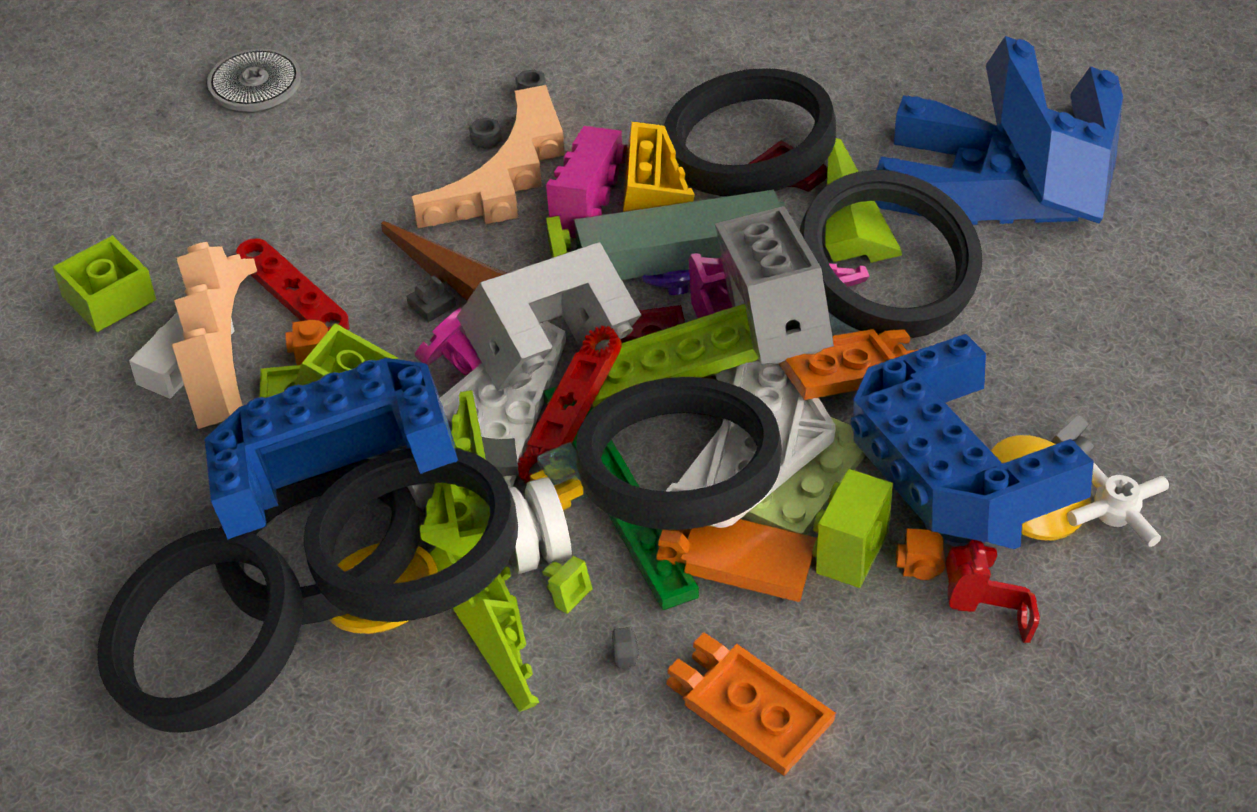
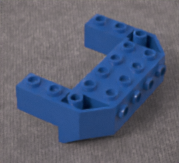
[851,334,1094,549]
[205,358,458,539]

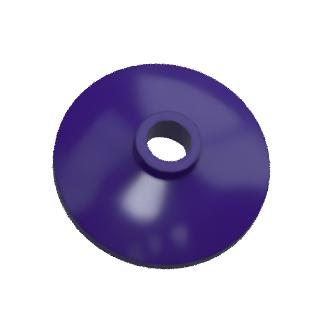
[642,270,691,295]

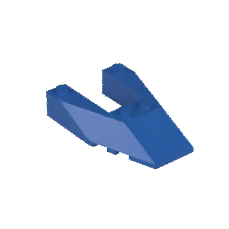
[986,36,1123,224]
[875,95,1079,225]

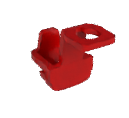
[946,540,1040,643]

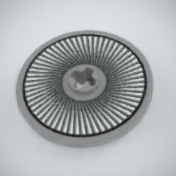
[207,49,301,111]

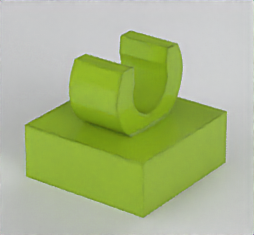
[542,556,593,614]

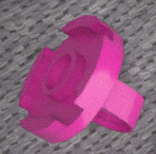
[414,308,482,376]

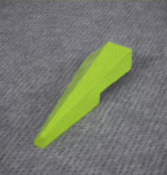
[825,138,902,263]
[420,390,490,558]
[429,547,539,712]

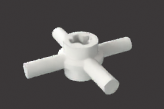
[1067,463,1169,547]

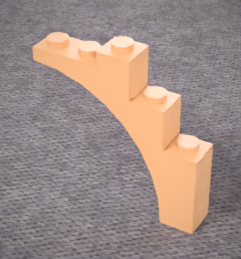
[412,85,565,228]
[172,242,258,429]

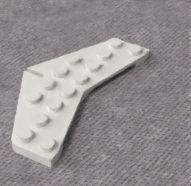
[666,359,836,528]

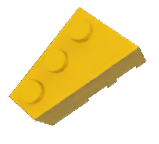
[623,122,695,212]

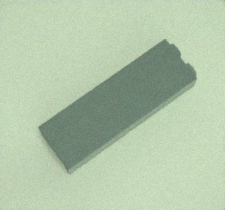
[574,190,786,280]

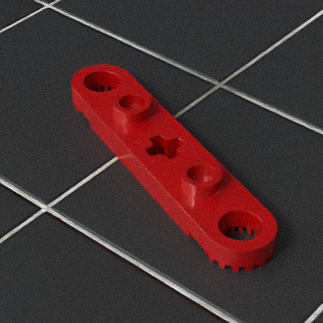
[236,238,350,331]
[518,326,622,485]

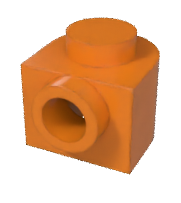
[285,320,328,365]
[896,528,945,580]

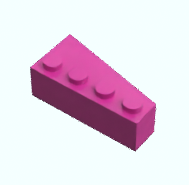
[546,126,627,238]

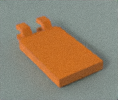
[778,329,917,400]
[656,519,817,602]
[666,632,836,776]

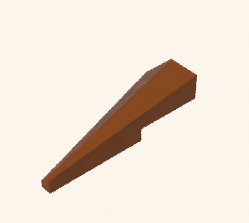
[381,221,507,301]

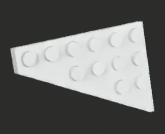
[440,321,566,487]

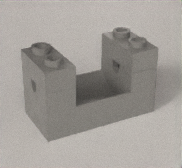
[715,206,834,365]
[457,242,641,391]

